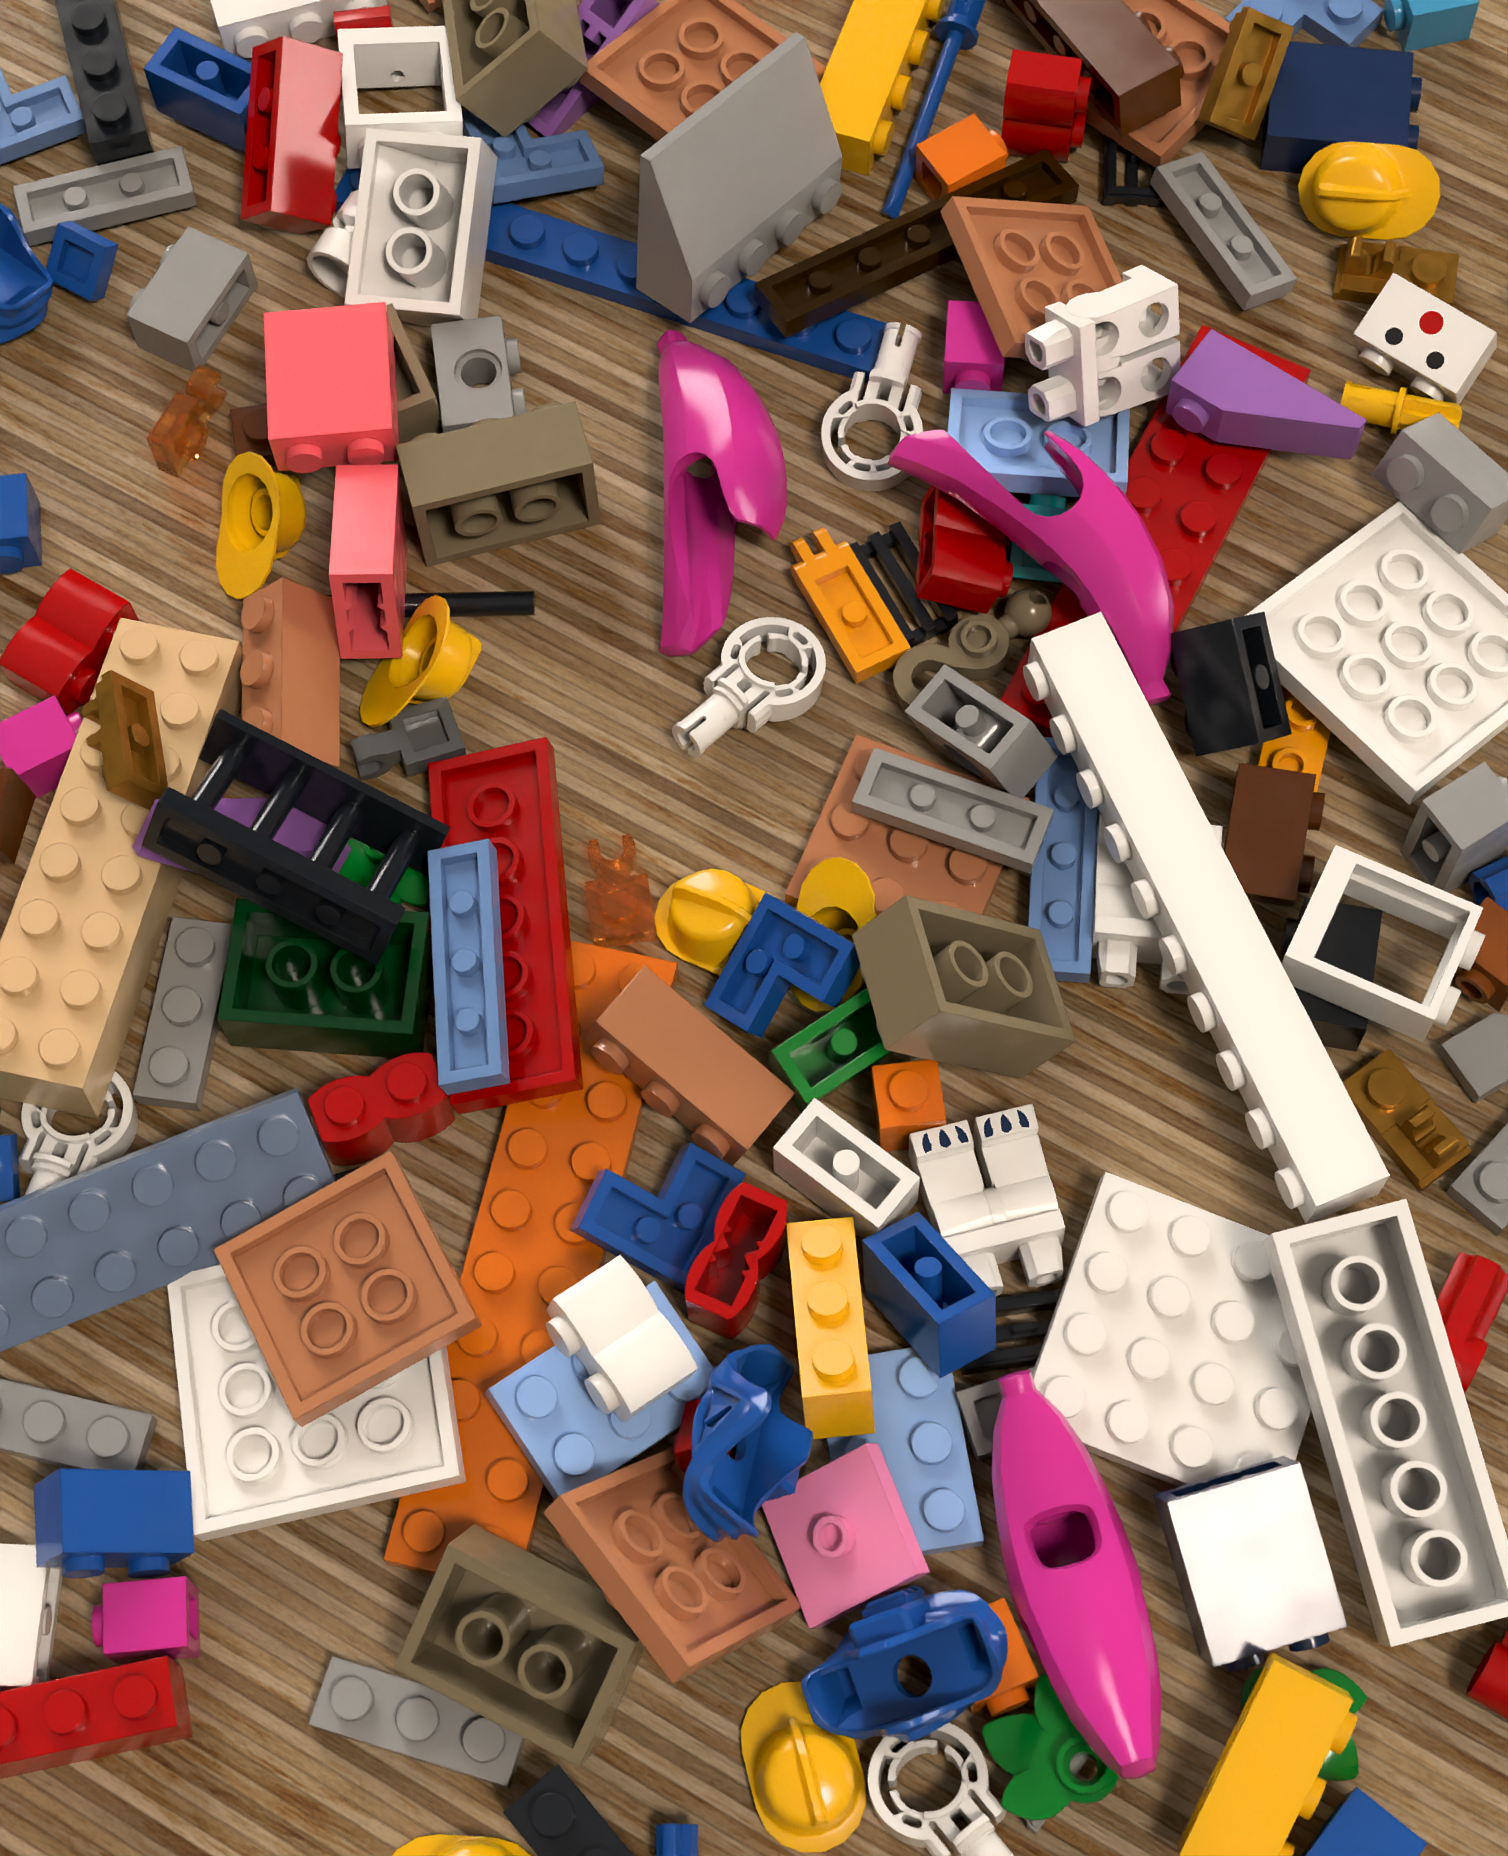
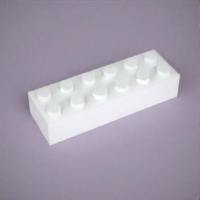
[1263,1199,1508,1647]

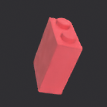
[264,302,399,473]
[329,464,408,659]

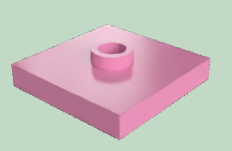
[762,1443,930,1629]

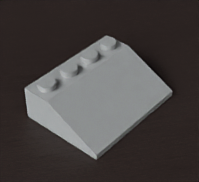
[636,32,843,323]

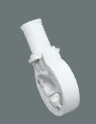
[821,322,923,492]
[672,617,826,758]
[18,1071,138,1196]
[868,1723,1014,1856]

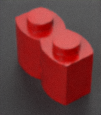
[1001,49,1092,163]
[916,485,1013,614]
[0,568,139,715]
[307,1052,455,1166]
[685,1182,788,1340]

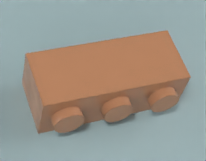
[240,577,340,769]
[584,965,795,1166]

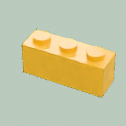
[786,1217,875,1439]
[1178,1652,1358,1856]

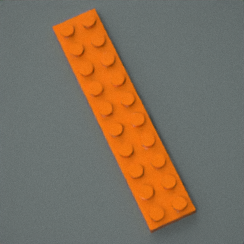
[383,940,679,1576]

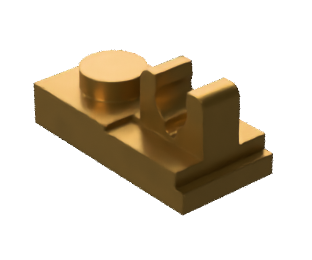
[1197,7,1294,141]
[1332,236,1460,306]
[82,670,168,810]
[1342,1048,1472,1192]

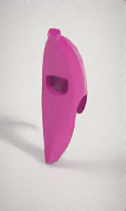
[656,330,787,657]
[888,429,1174,706]
[992,1369,1162,1779]

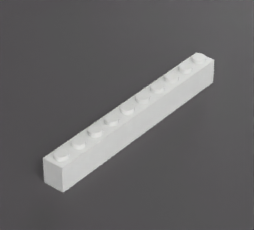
[1023,612,1390,1224]

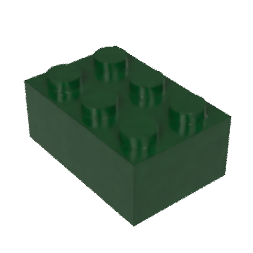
[217,898,433,1058]

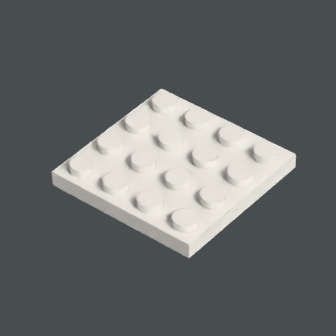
[1245,501,1508,805]
[1032,1172,1311,1487]
[167,1265,466,1541]

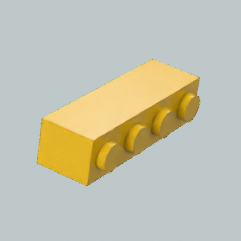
[820,0,946,176]

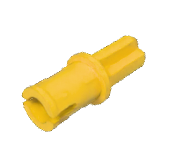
[1341,381,1462,435]

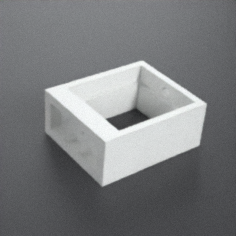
[337,26,463,169]
[1282,845,1485,1043]

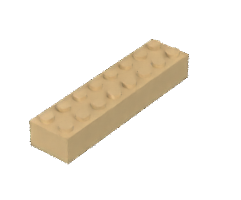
[0,618,242,1119]

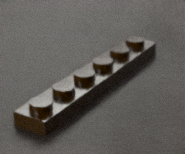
[754,149,1079,338]

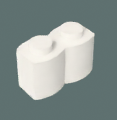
[546,1255,698,1423]

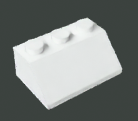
[344,128,497,326]

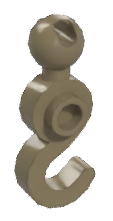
[893,588,1052,710]

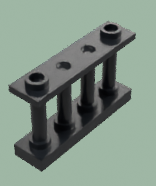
[141,709,451,965]

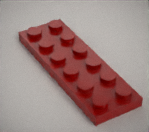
[428,737,583,1115]

